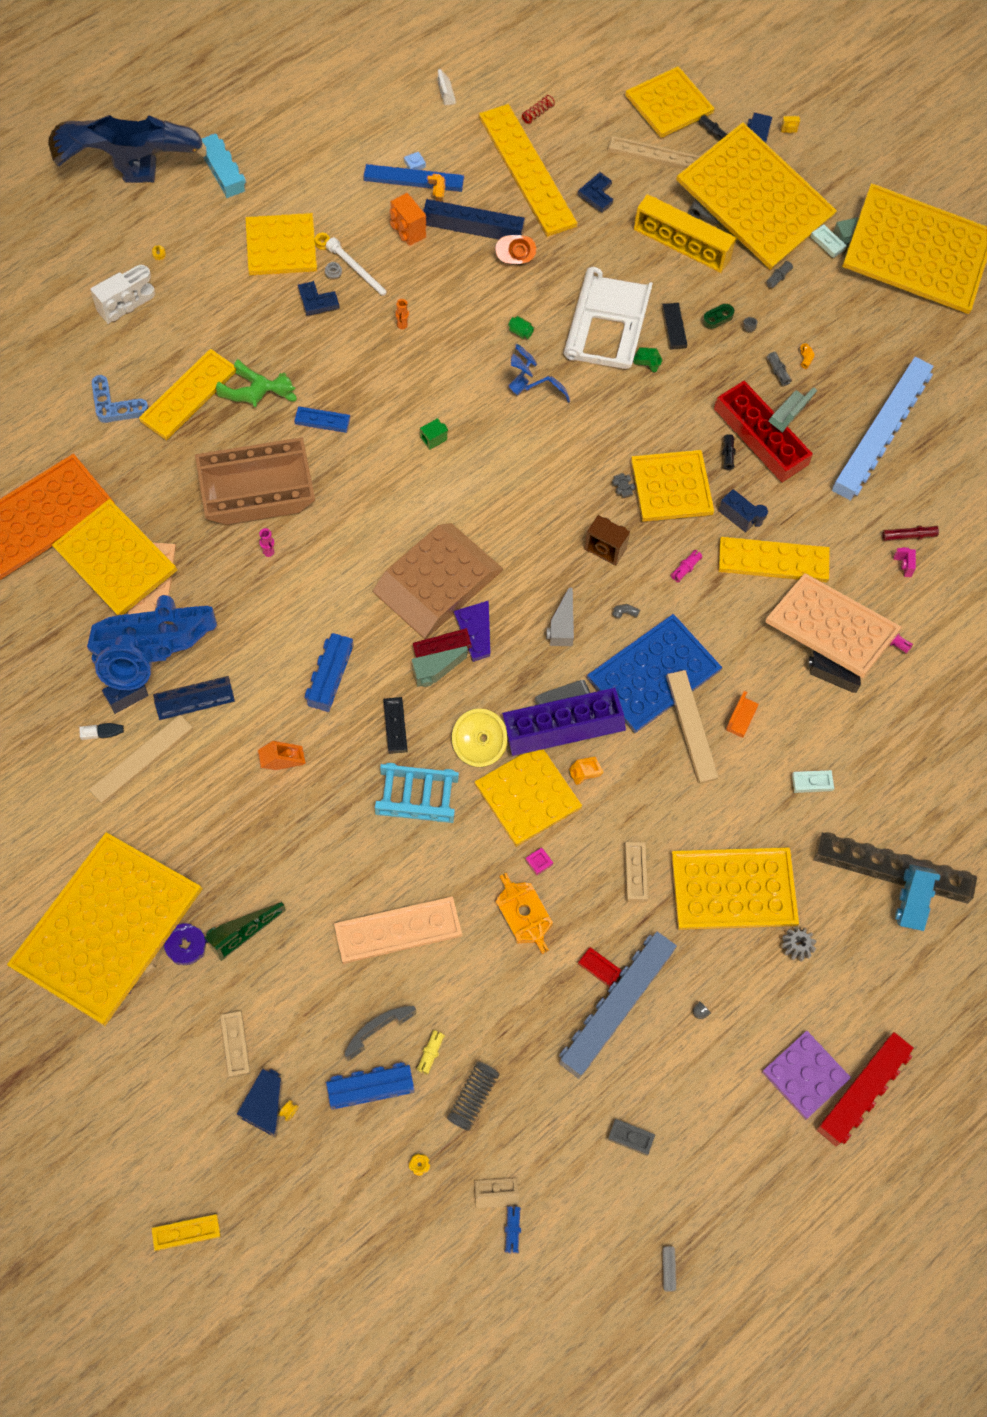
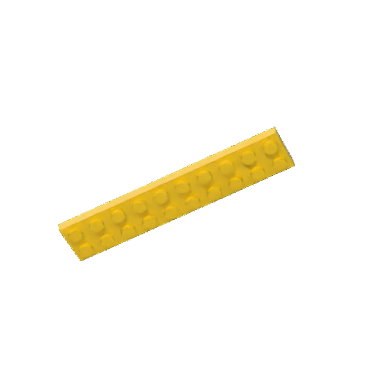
[479,104,577,237]

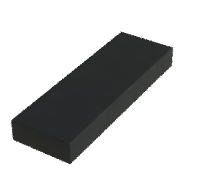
[662,302,688,349]
[383,697,408,754]

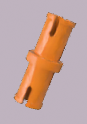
[395,299,409,329]

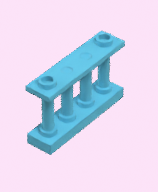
[375,763,459,823]

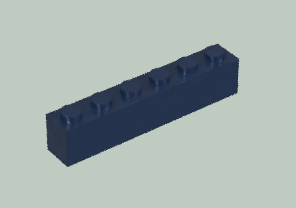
[423,199,525,240]

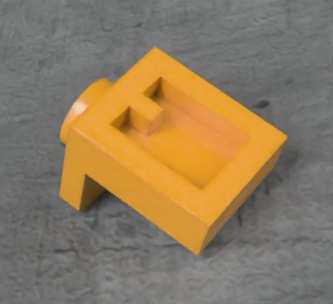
[427,174,446,202]
[569,756,604,785]

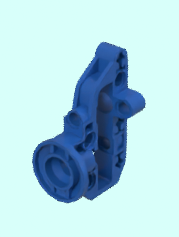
[87,595,217,691]

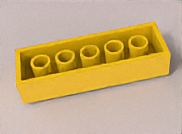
[634,194,736,273]

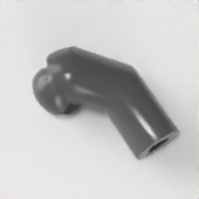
[612,604,640,618]

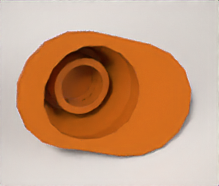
[495,235,536,263]

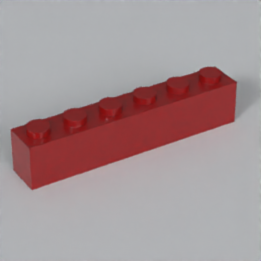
[816,1032,914,1147]

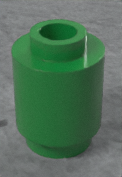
[508,315,535,339]

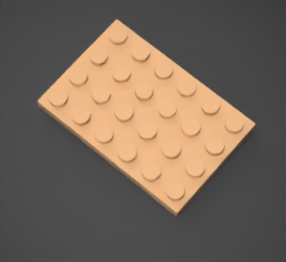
[766,573,902,678]

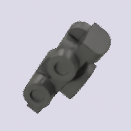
[612,473,635,498]

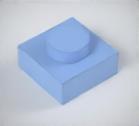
[404,151,426,170]

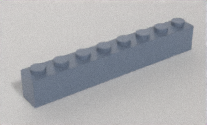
[559,931,677,1079]

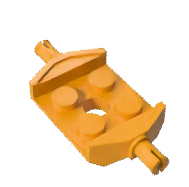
[495,873,553,954]

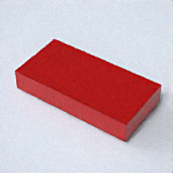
[578,947,622,988]

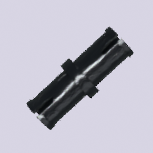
[698,114,728,141]
[722,434,736,470]

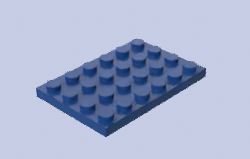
[587,614,722,733]

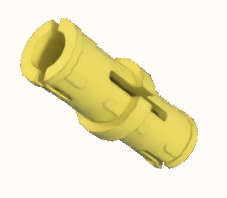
[416,1030,445,1075]

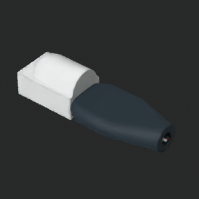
[80,723,124,740]

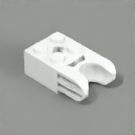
[90,265,155,324]

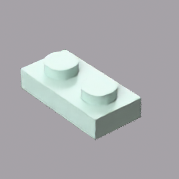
[811,225,847,258]
[792,770,834,793]

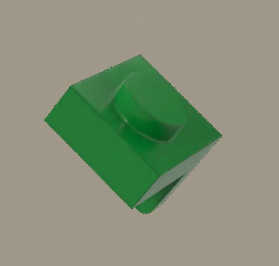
[633,347,663,372]

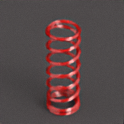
[522,95,555,124]

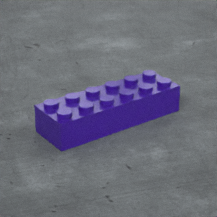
[502,688,626,756]

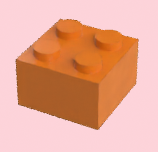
[389,192,426,246]

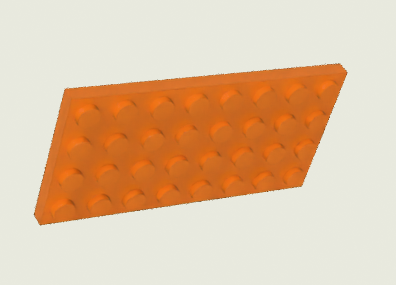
[0,453,115,580]

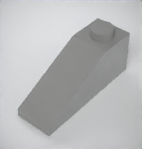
[546,588,574,646]

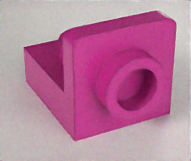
[894,547,916,578]

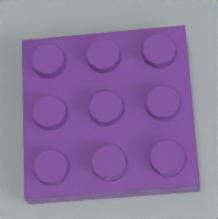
[762,1031,851,1120]

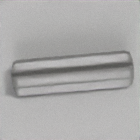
[663,1246,676,1292]

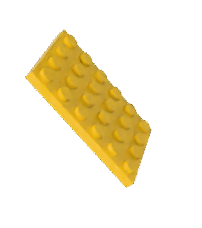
[52,499,178,616]
[671,848,799,930]

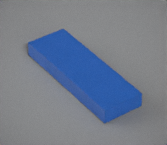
[294,406,350,433]

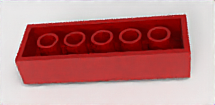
[714,380,813,483]

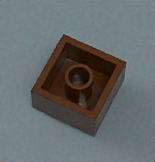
[584,515,630,566]

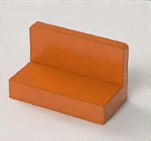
[726,691,759,738]

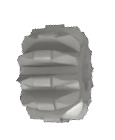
[781,926,816,962]

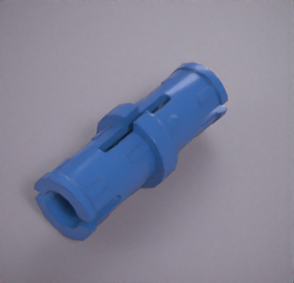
[504,1207,522,1254]

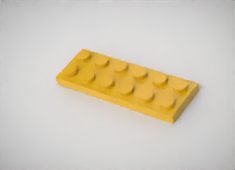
[139,349,236,441]
[718,537,830,583]

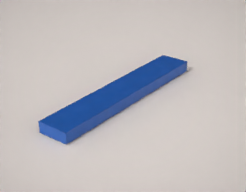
[364,164,464,192]

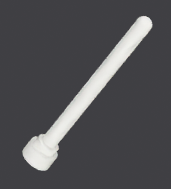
[326,237,386,296]

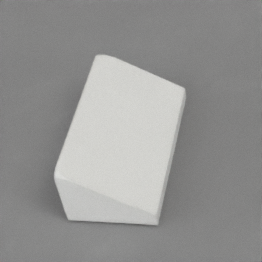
[438,69,456,105]

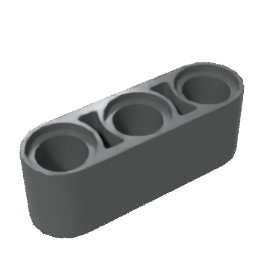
[534,680,590,705]

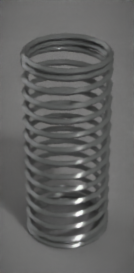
[447,1062,500,1131]

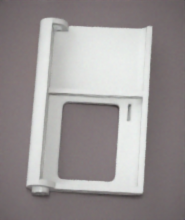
[564,267,653,369]

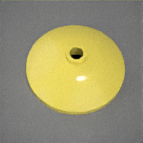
[452,709,508,767]

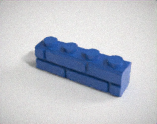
[305,633,354,712]
[326,1063,415,1110]

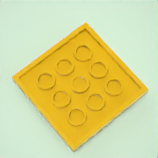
[625,66,715,138]
[245,213,317,276]
[631,450,714,522]
[474,749,582,847]

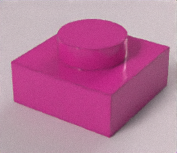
[525,847,553,876]

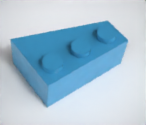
[895,865,940,931]

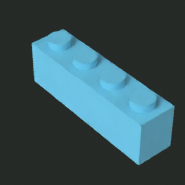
[202,133,246,198]

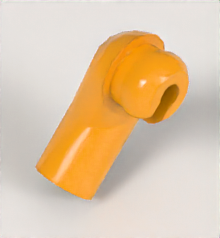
[800,343,815,369]

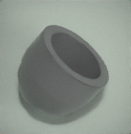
[743,317,757,332]
[693,1001,711,1019]

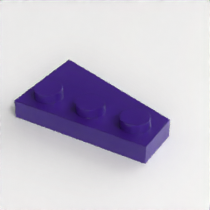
[454,600,491,662]

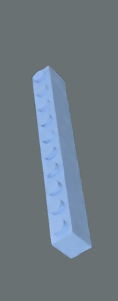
[832,357,933,501]

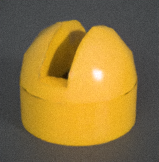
[152,245,166,260]

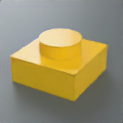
[780,116,800,133]

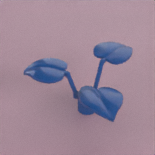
[508,343,570,403]

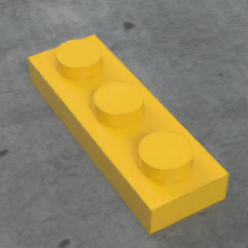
[151,1214,221,1252]

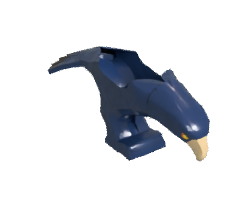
[48,115,207,183]

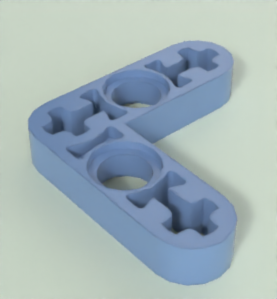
[92,375,149,423]

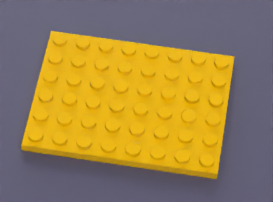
[676,122,837,270]
[842,183,987,314]
[7,832,203,1026]

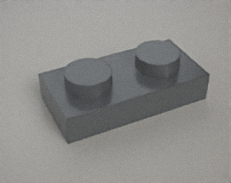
[608,1119,655,1156]

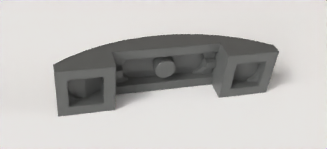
[344,1006,416,1062]

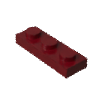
[413,628,472,658]

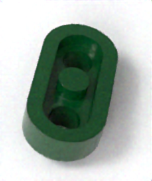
[703,303,735,329]

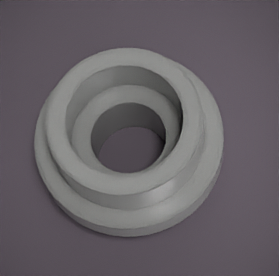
[325,262,342,279]

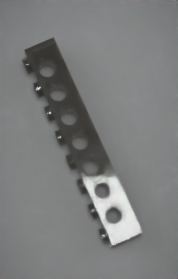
[813,832,977,904]

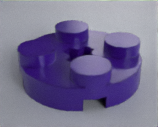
[164,923,206,965]

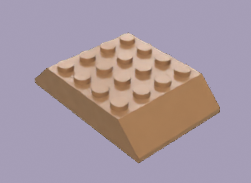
[195,437,315,525]
[373,523,503,640]

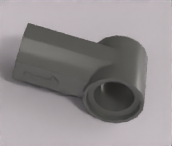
[688,199,720,225]

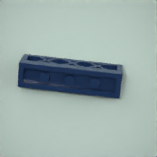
[153,676,235,720]

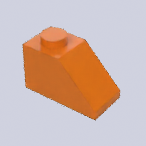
[258,741,306,770]

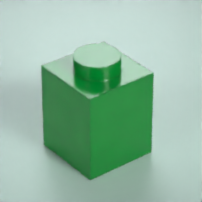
[420,418,448,450]

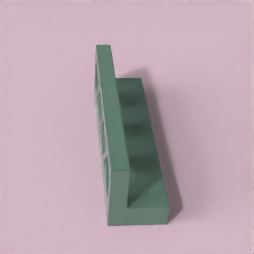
[768,387,817,432]

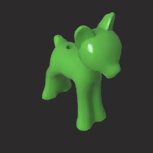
[216,359,297,407]

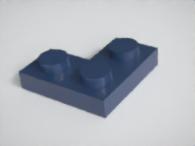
[577,172,614,213]
[297,281,340,316]

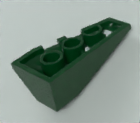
[204,902,286,961]

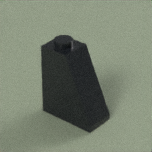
[807,650,861,693]

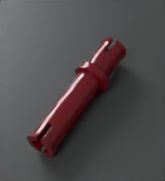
[882,525,939,541]

